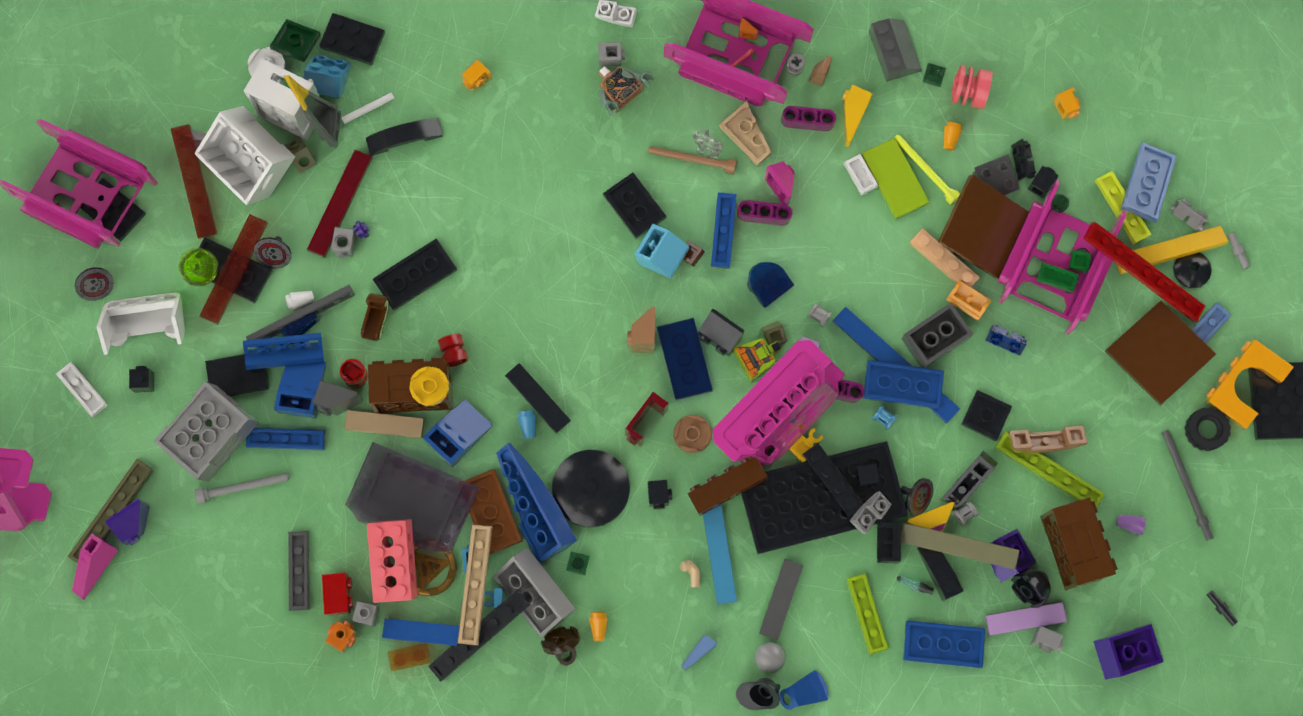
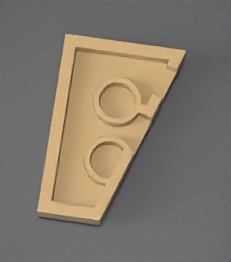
[719,101,771,166]

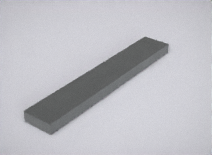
[246,284,355,340]

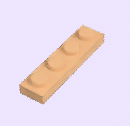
[909,228,980,287]

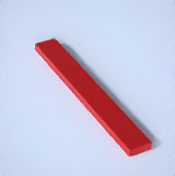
[1083,222,1205,322]

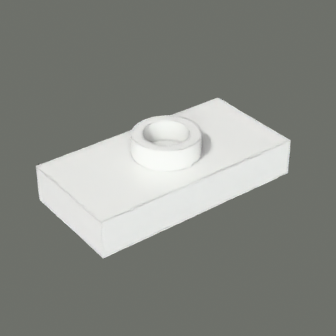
[843,154,878,196]

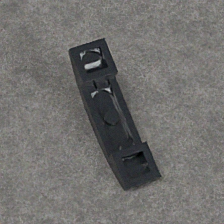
[366,118,443,156]

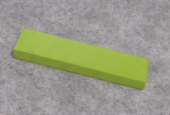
[846,573,889,655]

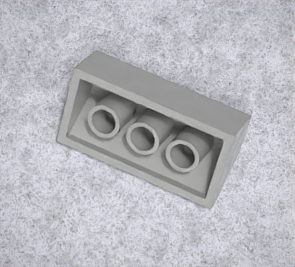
[493,548,576,638]

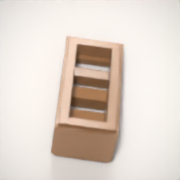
[809,56,832,86]

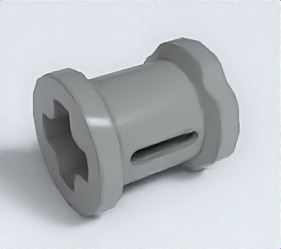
[787,53,805,76]
[807,303,832,327]
[952,501,979,526]

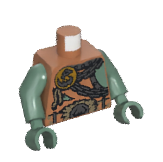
[598,66,654,116]

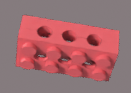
[367,519,418,603]

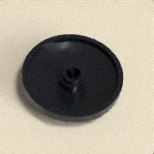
[552,450,630,528]

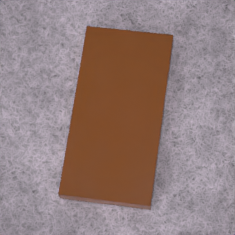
[458,469,523,555]

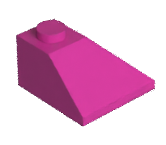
[764,161,795,206]

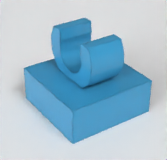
[484,588,503,609]

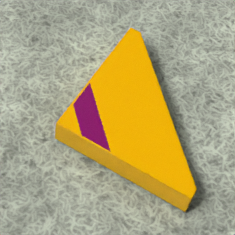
[907,502,954,532]

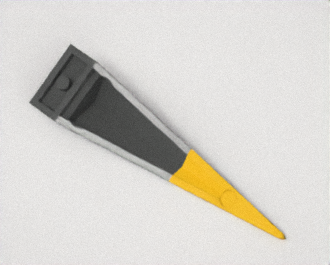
[284,75,341,147]

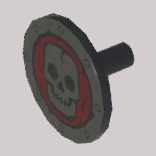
[254,236,292,269]
[74,267,114,301]
[901,478,934,515]

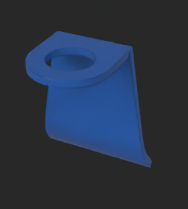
[779,670,828,710]

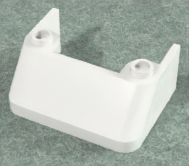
[97,292,185,355]

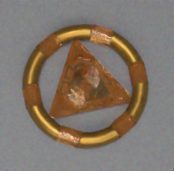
[414,539,457,596]

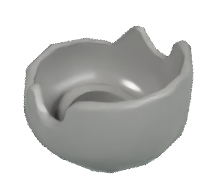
[754,642,786,673]

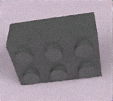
[901,303,973,368]

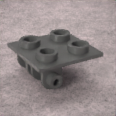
[973,154,1019,195]

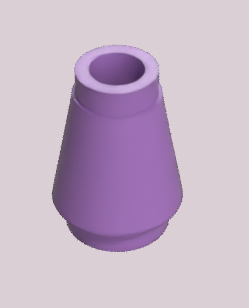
[1116,514,1147,535]

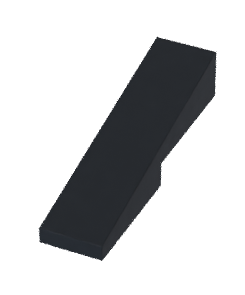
[505,363,571,434]

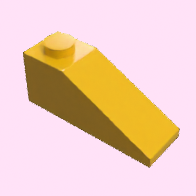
[842,85,873,148]

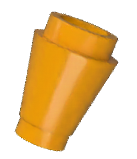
[943,122,963,151]
[589,612,608,641]

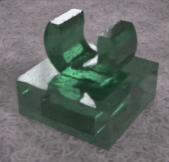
[923,63,946,87]

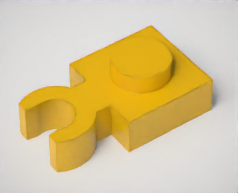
[789,428,823,462]

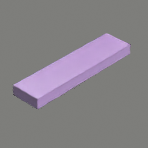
[985,602,1067,636]

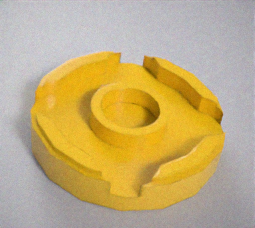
[409,367,449,406]

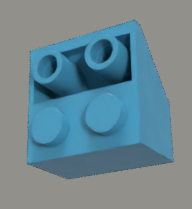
[304,55,351,98]

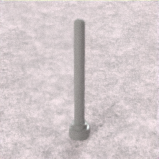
[195,473,290,504]

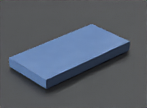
[1121,142,1177,223]

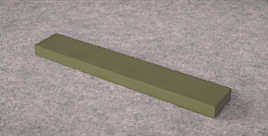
[68,459,154,563]
[901,523,1020,570]

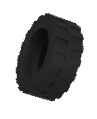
[1184,407,1231,451]

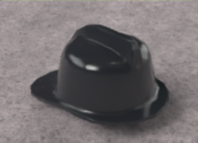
[736,678,781,710]

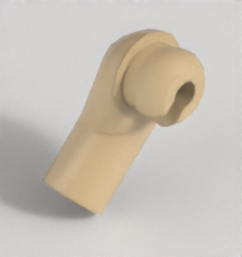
[680,560,700,587]

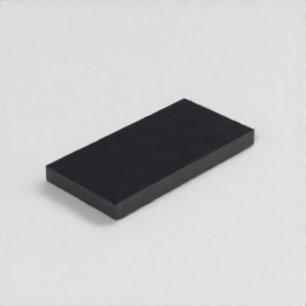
[187,237,273,303]
[373,238,457,311]

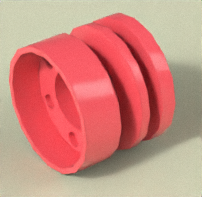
[951,65,993,109]

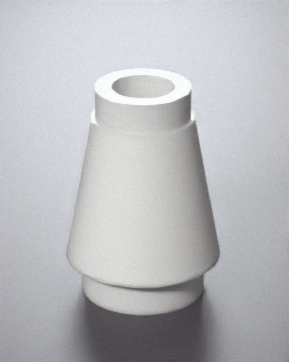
[285,290,315,311]

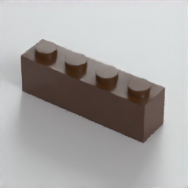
[687,456,768,516]

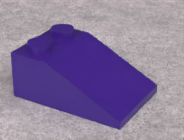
[1093,624,1163,680]

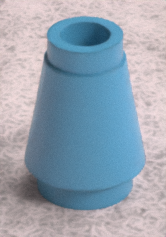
[517,410,536,439]

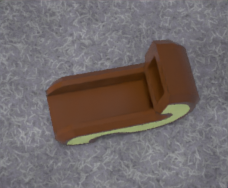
[361,293,389,341]

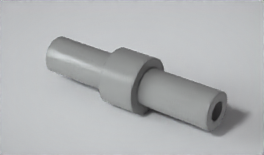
[1227,232,1250,270]

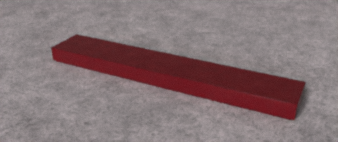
[307,150,373,258]

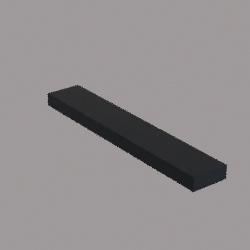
[428,589,531,682]

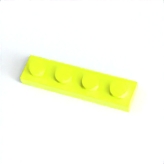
[1095,171,1151,245]

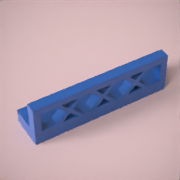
[243,333,324,370]

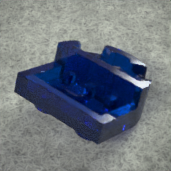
[747,262,794,308]

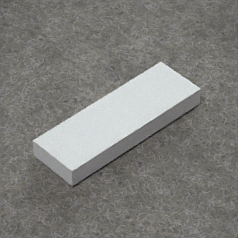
[56,362,108,418]

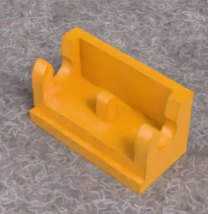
[946,280,992,321]

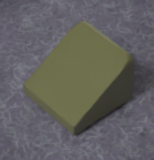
[761,321,787,345]

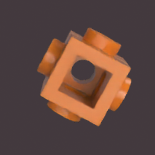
[325,620,357,653]

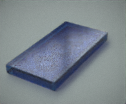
[657,318,713,401]

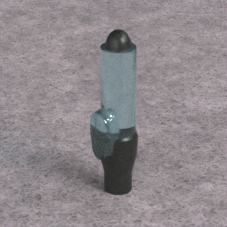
[897,576,934,595]

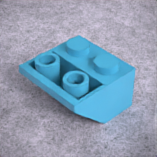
[634,224,690,279]

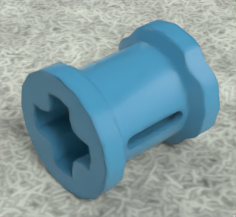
[872,405,897,430]

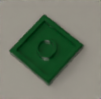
[270,19,320,62]

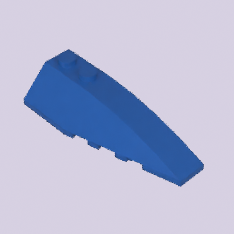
[496,443,577,563]

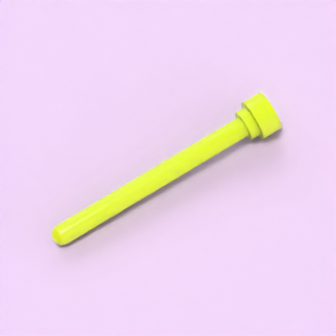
[894,135,960,205]

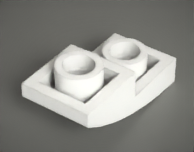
[595,0,637,28]

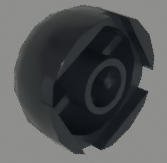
[1011,568,1051,608]

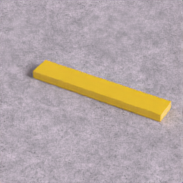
[1115,226,1228,274]

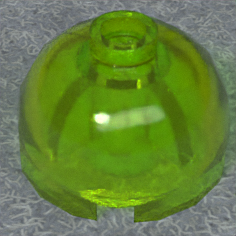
[178,247,218,286]

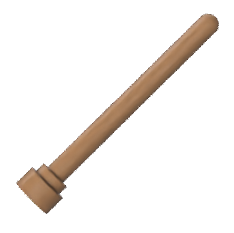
[648,146,737,174]

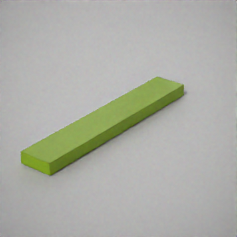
[995,431,1105,508]

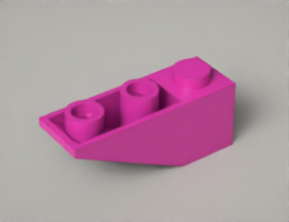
[72,534,118,600]

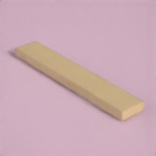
[458,525,493,646]

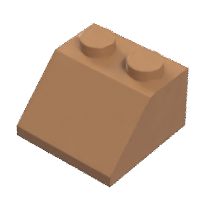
[627,307,655,353]

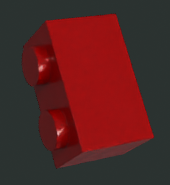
[322,572,354,616]

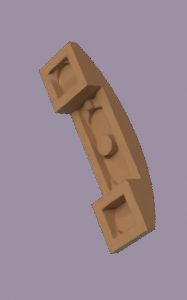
[1009,426,1088,453]

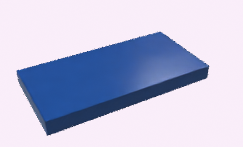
[863,360,944,409]
[903,621,985,668]

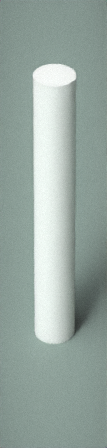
[341,93,395,124]

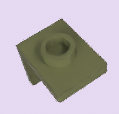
[284,136,316,173]

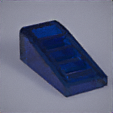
[279,312,320,344]

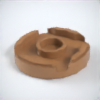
[673,415,712,453]

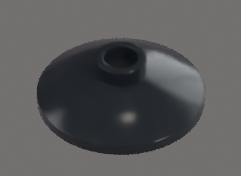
[1173,252,1212,288]

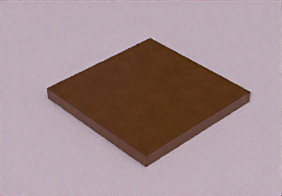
[938,175,1029,278]
[1105,301,1216,406]

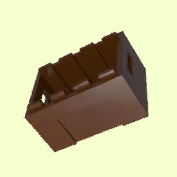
[368,358,453,414]
[1040,498,1118,591]

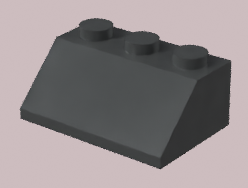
[869,18,922,82]

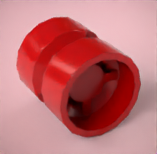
[438,333,469,367]
[340,359,368,388]

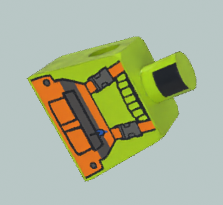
[733,338,782,383]

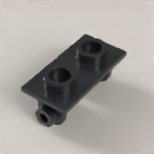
[1011,139,1036,181]

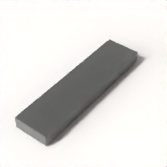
[288,531,310,611]
[759,559,803,640]

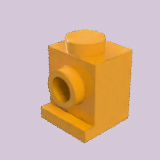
[462,59,492,91]
[1053,87,1081,120]

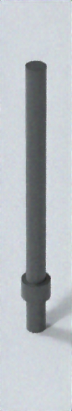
[1162,430,1214,541]

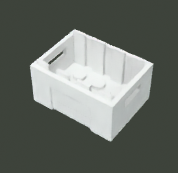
[244,58,320,141]
[195,106,295,205]

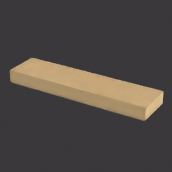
[344,410,424,439]

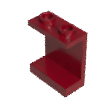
[625,392,669,446]

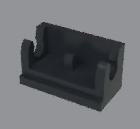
[877,522,901,564]

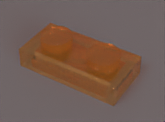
[388,643,431,672]

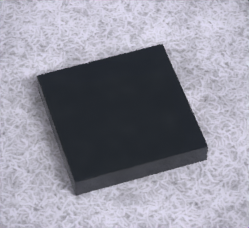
[961,390,1012,441]

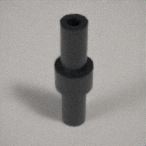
[1206,590,1238,626]

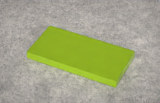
[861,138,929,220]

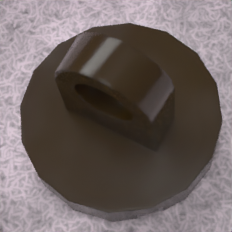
[541,626,581,666]

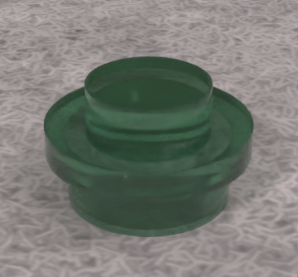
[1051,194,1069,213]

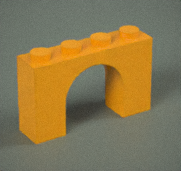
[1205,339,1293,429]

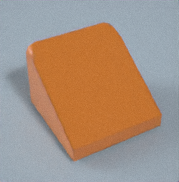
[738,18,758,40]

